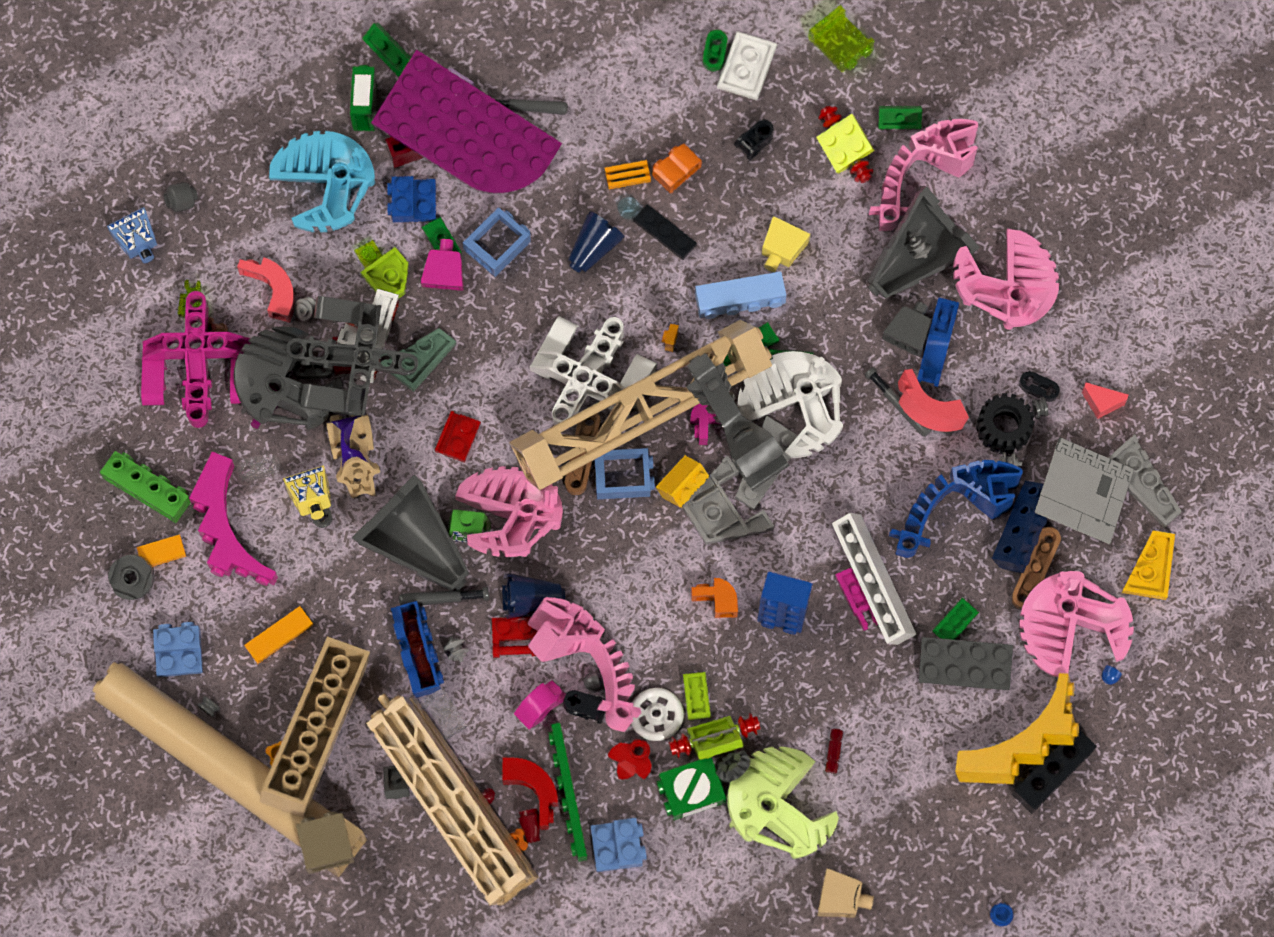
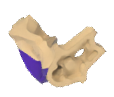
[326,414,380,498]

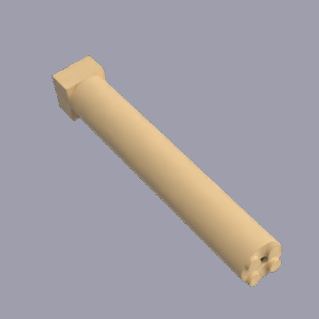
[92,662,367,878]

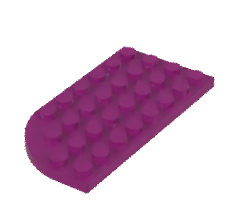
[370,49,562,194]

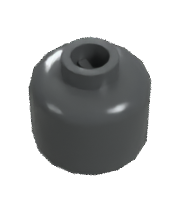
[164,182,198,212]

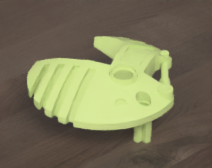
[727,747,839,859]

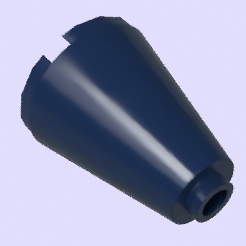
[568,211,625,273]
[502,573,565,619]

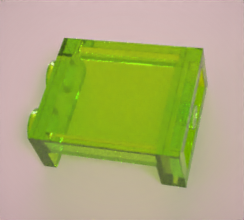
[808,5,875,73]

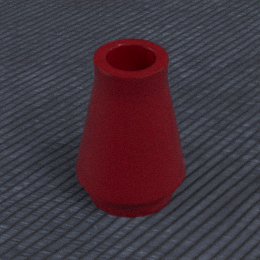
[517,808,541,844]

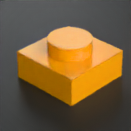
[662,323,679,352]

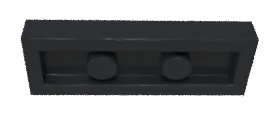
[633,204,697,260]

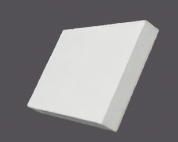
[717,31,777,100]

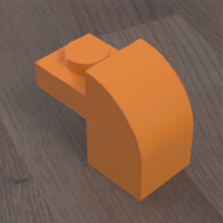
[691,578,738,618]

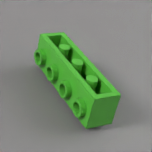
[100,451,191,523]

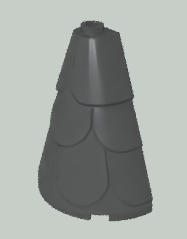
[867,185,980,298]
[352,474,469,591]

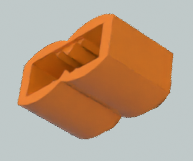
[652,144,702,193]

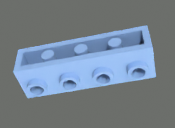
[695,272,786,319]

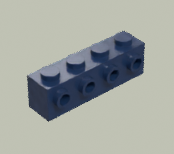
[992,480,1047,573]

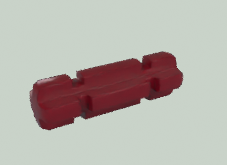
[825,729,843,774]

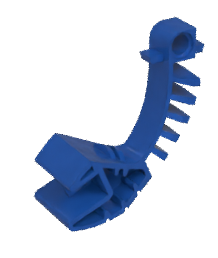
[889,460,1023,558]

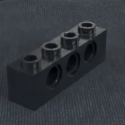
[1012,729,1097,814]

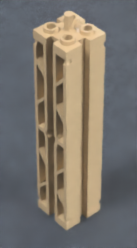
[366,694,539,905]

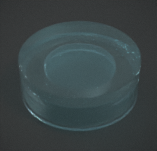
[618,197,640,219]

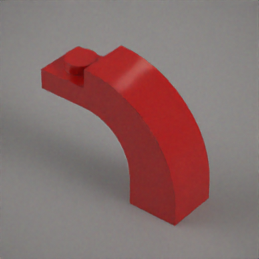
[502,757,558,830]

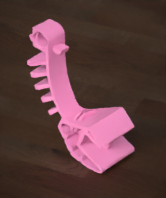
[869,119,978,231]
[528,597,641,732]

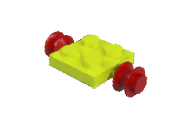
[816,106,875,183]

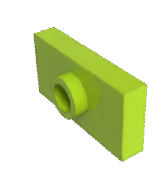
[683,672,711,720]

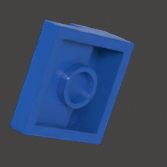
[387,176,436,222]

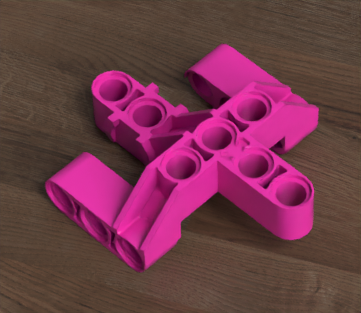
[141,291,251,428]

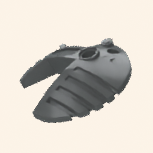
[234,326,343,430]

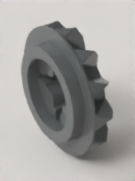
[716,749,750,782]

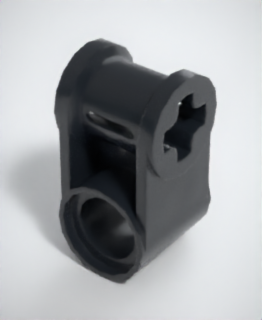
[734,119,774,161]
[564,690,606,724]

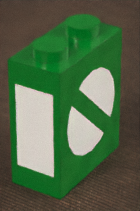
[350,65,377,131]
[656,757,726,821]

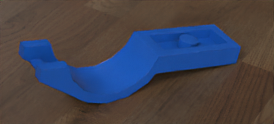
[917,297,959,387]

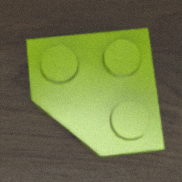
[361,247,409,299]

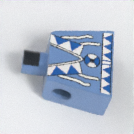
[107,208,157,263]

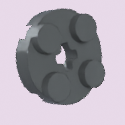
[108,555,155,600]

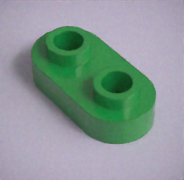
[703,30,728,72]

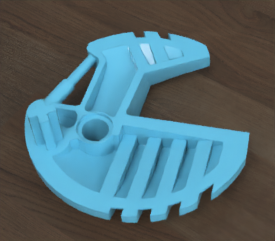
[269,131,375,232]

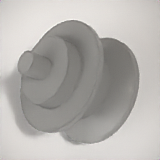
[907,236,931,259]
[294,297,316,320]
[995,452,1022,467]
[444,636,469,663]

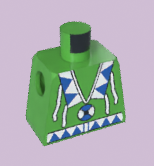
[447,510,491,542]

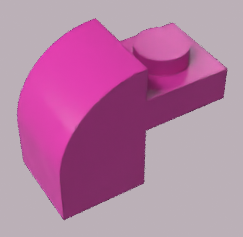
[690,404,721,445]
[514,680,566,730]

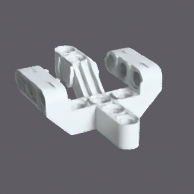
[530,316,657,425]

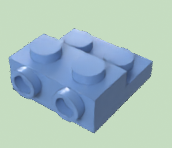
[153,622,203,677]
[591,818,647,872]

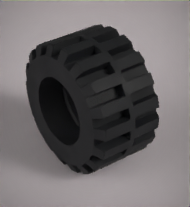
[976,393,1035,454]

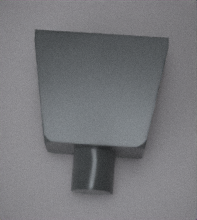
[882,302,931,357]

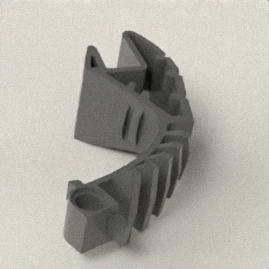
[687,353,790,491]

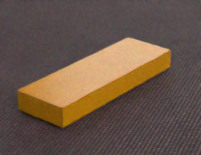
[244,606,313,664]

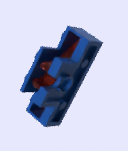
[391,601,444,698]

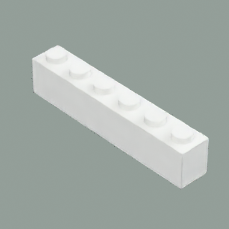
[832,513,916,645]

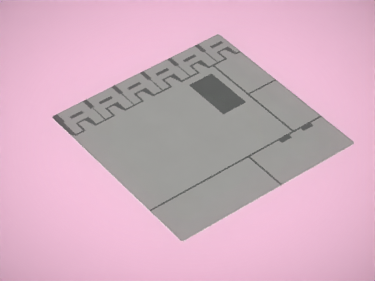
[1035,437,1134,544]

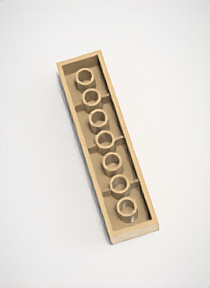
[260,636,370,818]

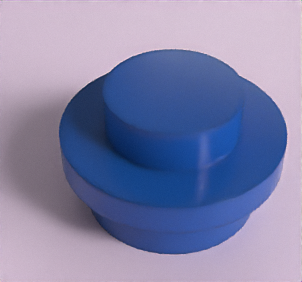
[990,903,1014,927]

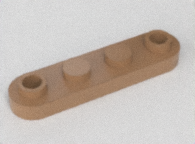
[565,413,601,495]
[1011,527,1061,610]

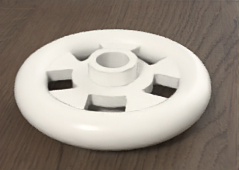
[631,688,684,741]

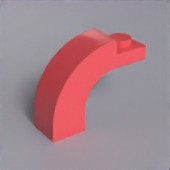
[237,257,295,323]
[898,369,969,432]

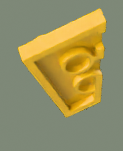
[1122,530,1175,600]

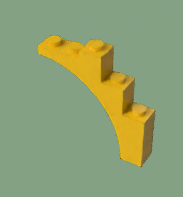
[955,673,1079,784]

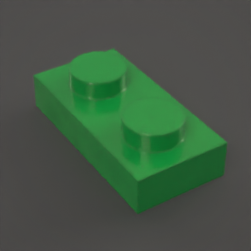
[878,106,922,129]

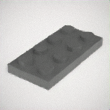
[918,637,1013,690]

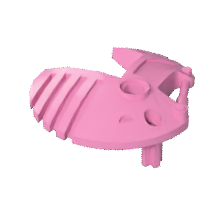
[953,229,1059,330]
[455,466,563,557]
[1019,571,1134,677]

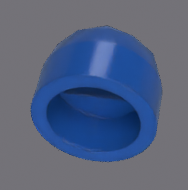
[1102,665,1122,685]

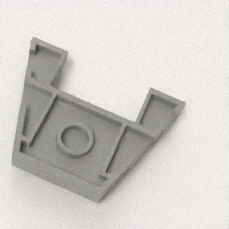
[682,456,774,545]

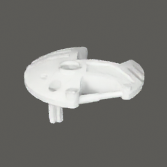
[737,351,843,458]

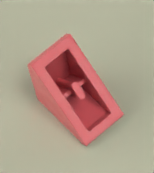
[1082,383,1128,419]

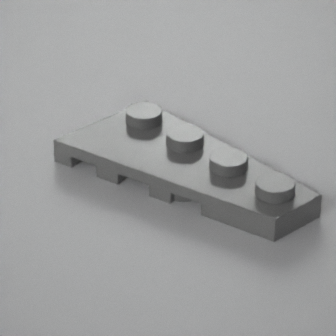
[735,415,798,510]
[1108,434,1182,528]

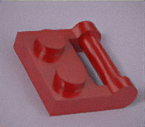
[492,616,538,658]

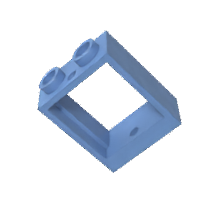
[463,207,531,277]
[595,448,655,499]

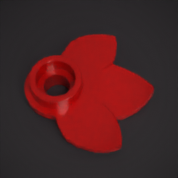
[608,739,652,780]

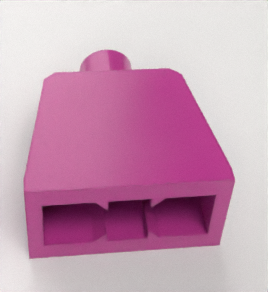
[421,239,464,291]

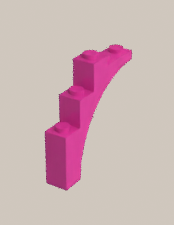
[189,452,278,586]

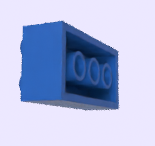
[757,571,813,635]

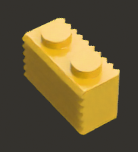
[656,455,709,508]

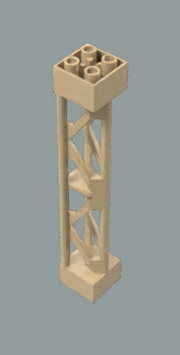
[509,320,772,490]

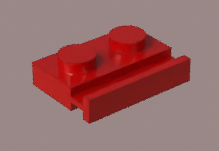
[435,411,481,463]

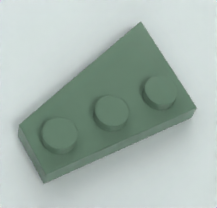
[380,328,456,392]

